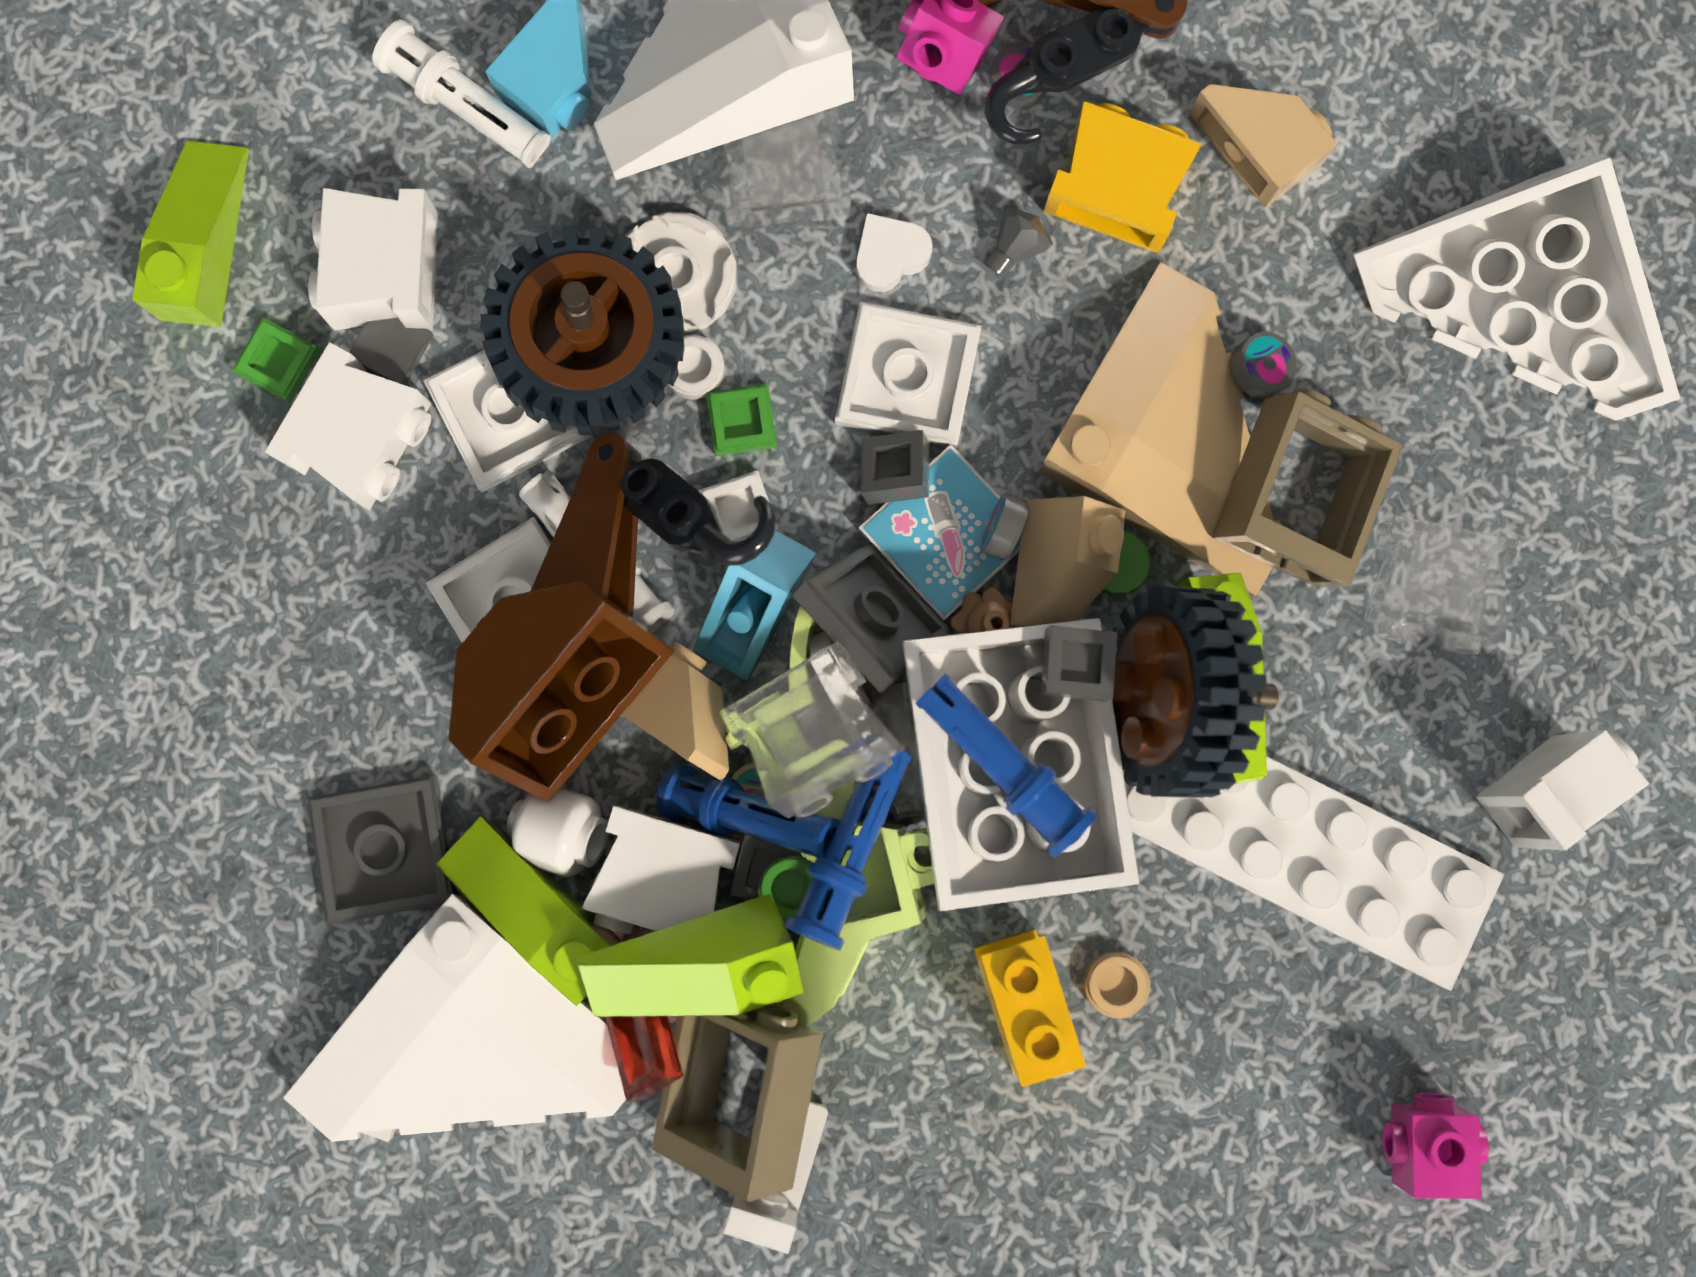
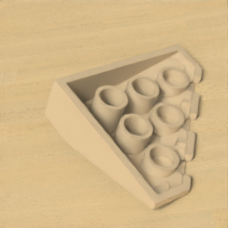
[1038,262,1281,597]

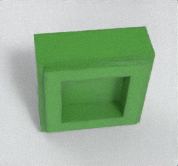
[232,317,321,403]
[706,384,777,457]

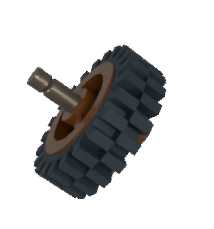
[480,227,685,435]
[1112,586,1279,798]

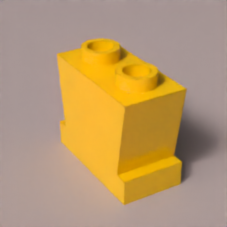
[1043,101,1202,254]
[973,928,1087,1087]

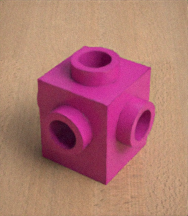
[896,0,1004,96]
[1383,1093,1489,1199]

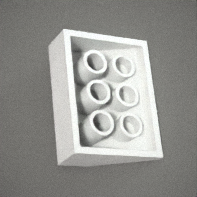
[902,618,1139,911]

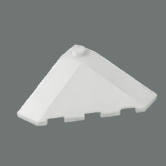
[594,0,854,180]
[1353,155,1680,421]
[283,894,656,1142]

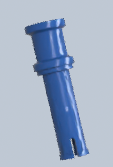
[915,673,1098,858]
[784,741,912,951]
[656,764,840,858]

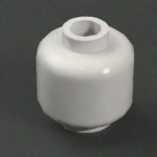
[507,788,608,877]

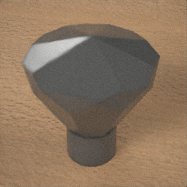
[985,206,1053,278]

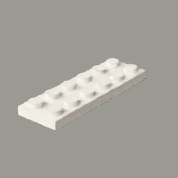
[1123,756,1505,991]

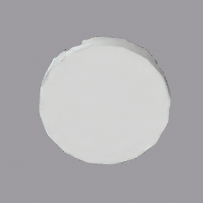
[625,212,737,335]

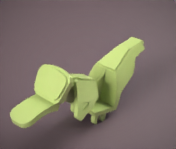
[725,606,935,1026]

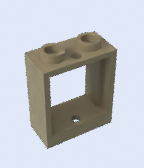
[1212,388,1403,587]
[652,1006,823,1202]

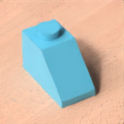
[485,0,591,139]
[693,530,816,681]

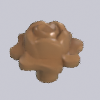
[950,587,1019,635]

